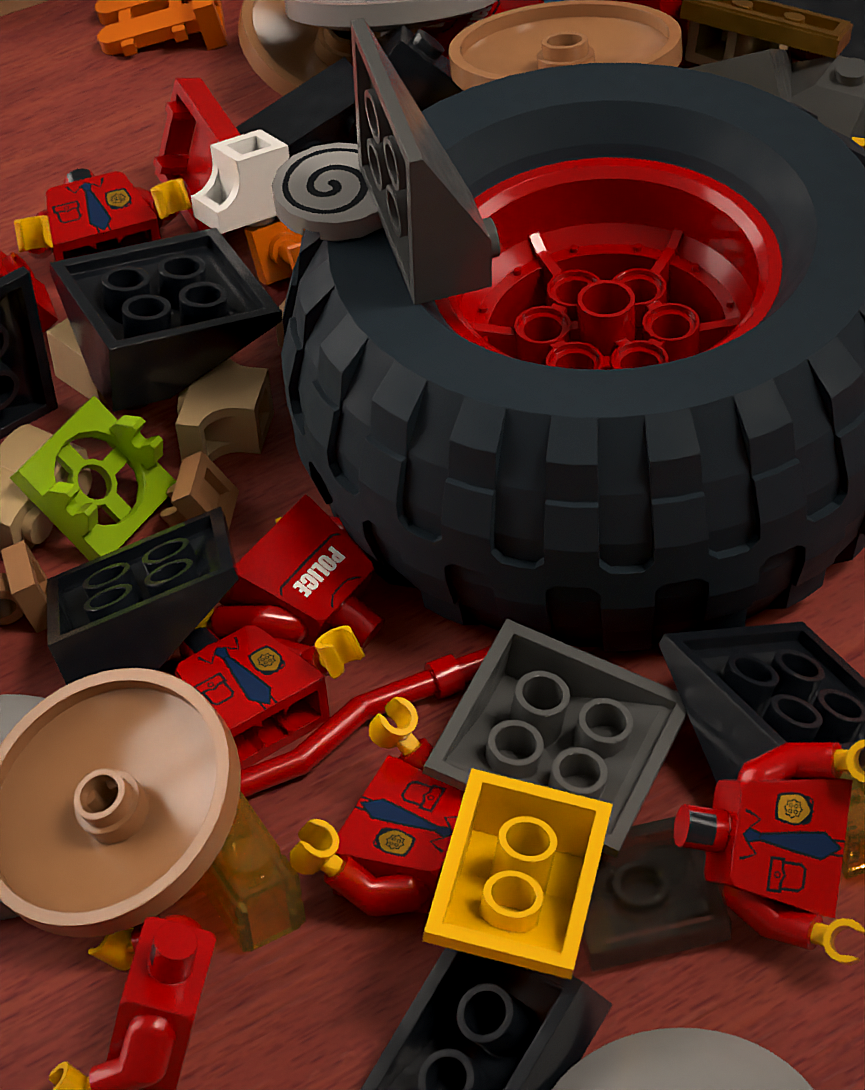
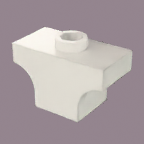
[191,129,290,234]

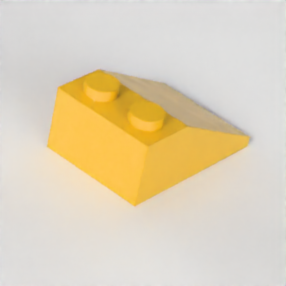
[422,768,613,980]

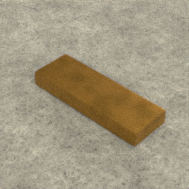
[679,0,853,59]

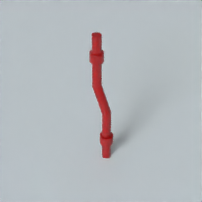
[239,645,492,799]

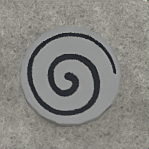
[272,142,383,241]

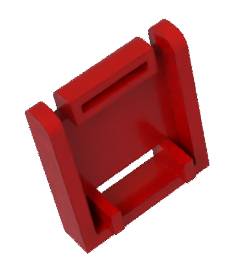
[153,78,241,239]

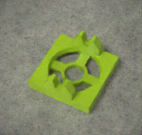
[10,396,176,561]

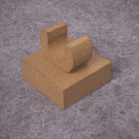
[160,451,239,530]
[0,540,48,633]

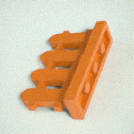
[95,0,228,57]

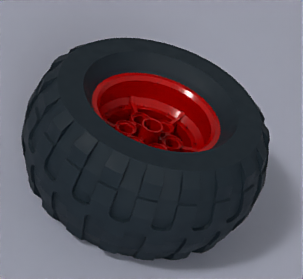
[281,63,865,651]

